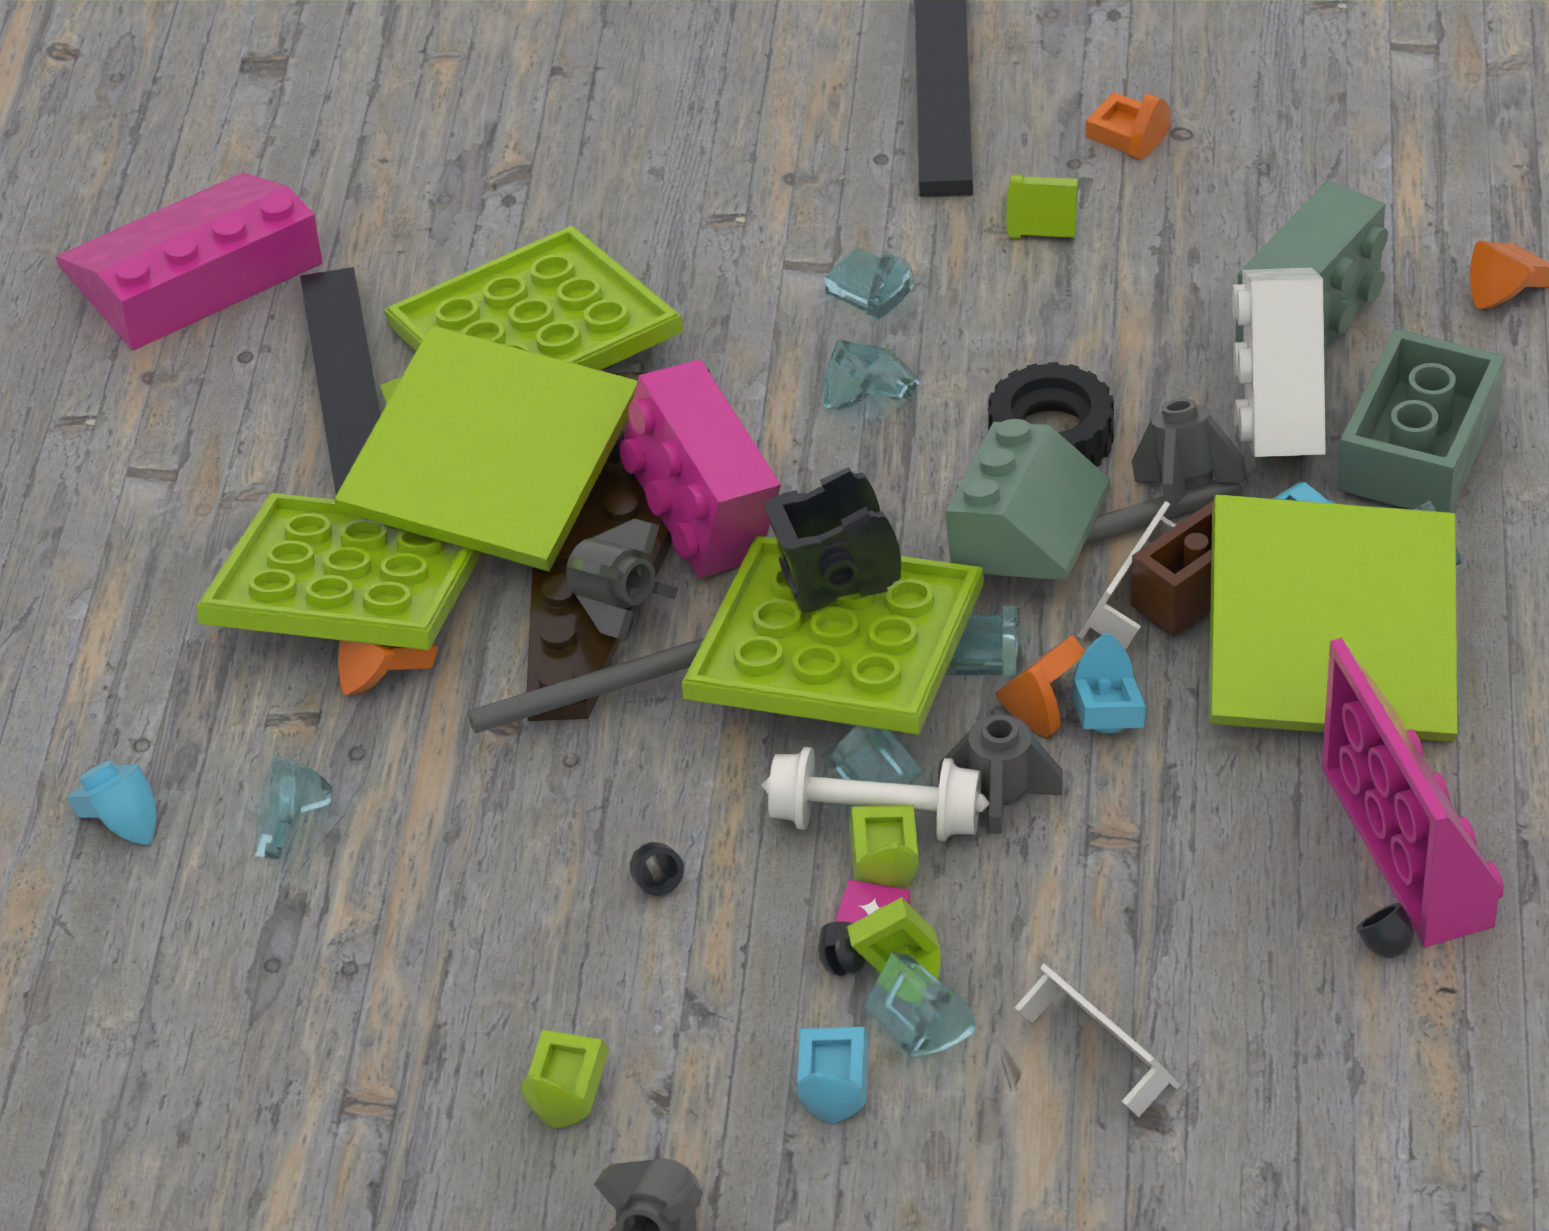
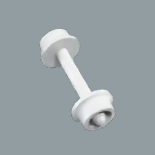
[761,747,990,842]

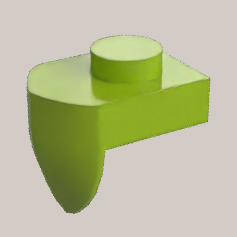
[849,805,920,889]
[847,897,941,1005]
[520,1029,610,1129]

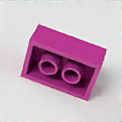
[620,359,781,579]

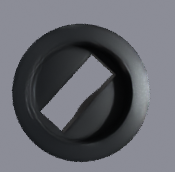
[629,842,684,896]
[1356,903,1414,958]
[818,921,866,976]

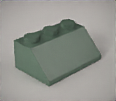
[945,419,1111,581]

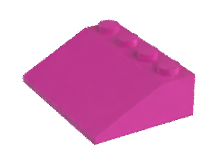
[56,172,323,351]
[1321,638,1504,948]

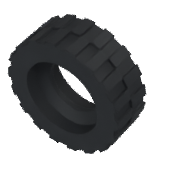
[988,362,1114,467]

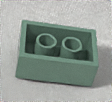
[1235,180,1388,351]
[1337,329,1505,513]

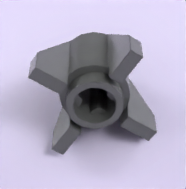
[1131,399,1247,505]
[566,519,678,640]
[938,714,1063,834]
[594,1158,703,1231]

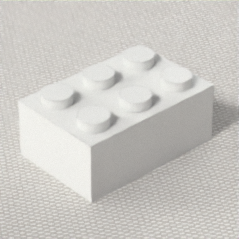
[1232,268,1326,457]

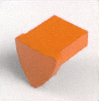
[1086,92,1171,160]
[1470,241,1549,310]
[995,634,1085,738]
[338,640,438,695]

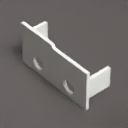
[1078,501,1176,650]
[1015,963,1181,1117]

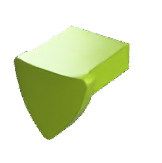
[1006,174,1078,239]

